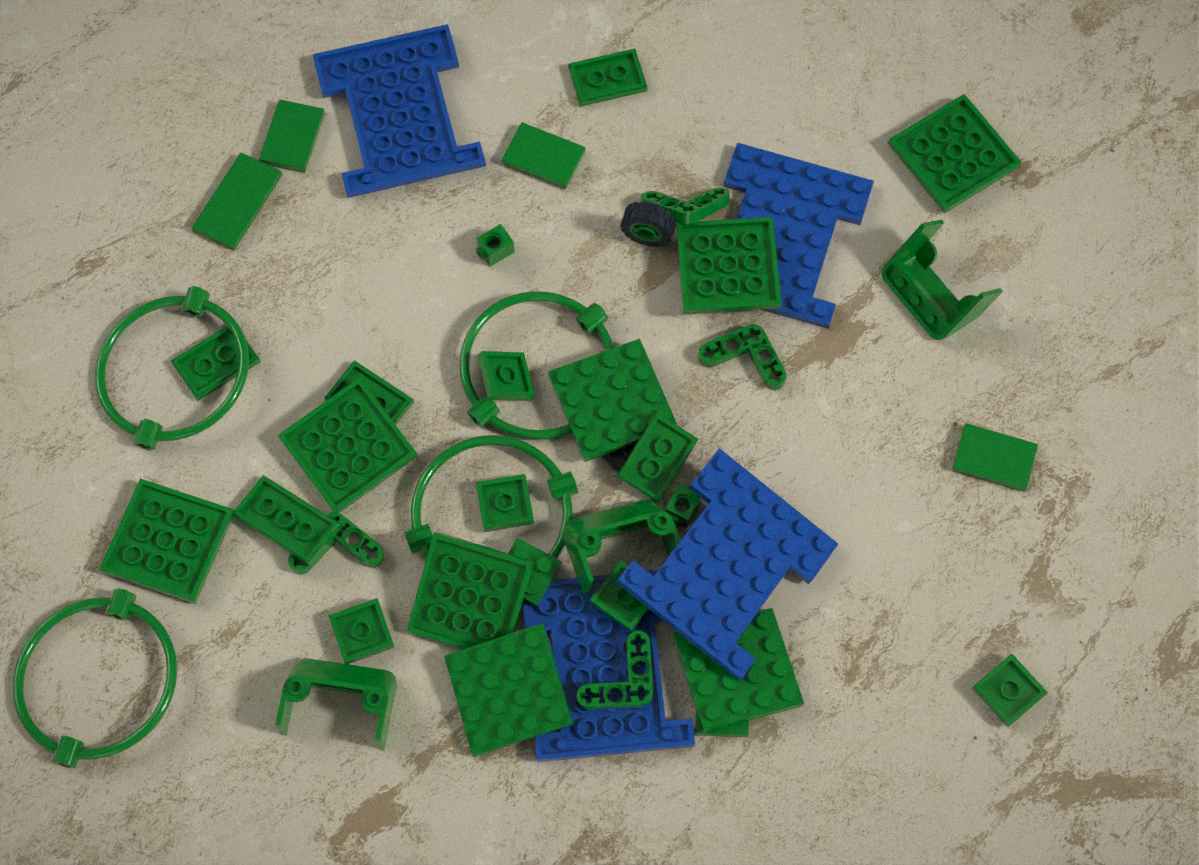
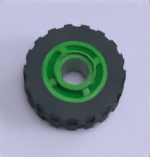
[620,201,676,247]

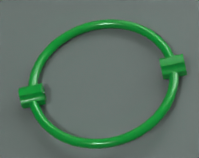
[95,286,249,451]
[459,291,614,440]
[404,435,578,559]
[13,588,177,768]

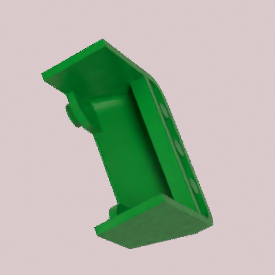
[882,220,1003,340]
[562,500,681,595]
[275,658,397,750]

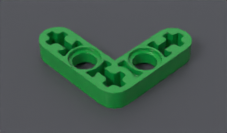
[641,187,730,224]
[698,324,786,390]
[288,512,384,575]
[577,630,653,710]

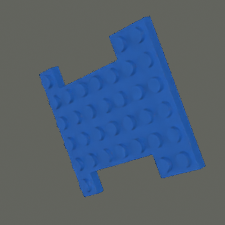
[313,24,486,198]
[723,142,874,329]
[616,448,838,681]
[523,570,695,762]

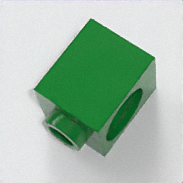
[475,224,515,267]
[665,483,701,528]

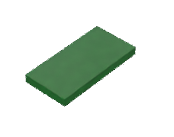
[192,152,282,250]
[233,475,342,567]

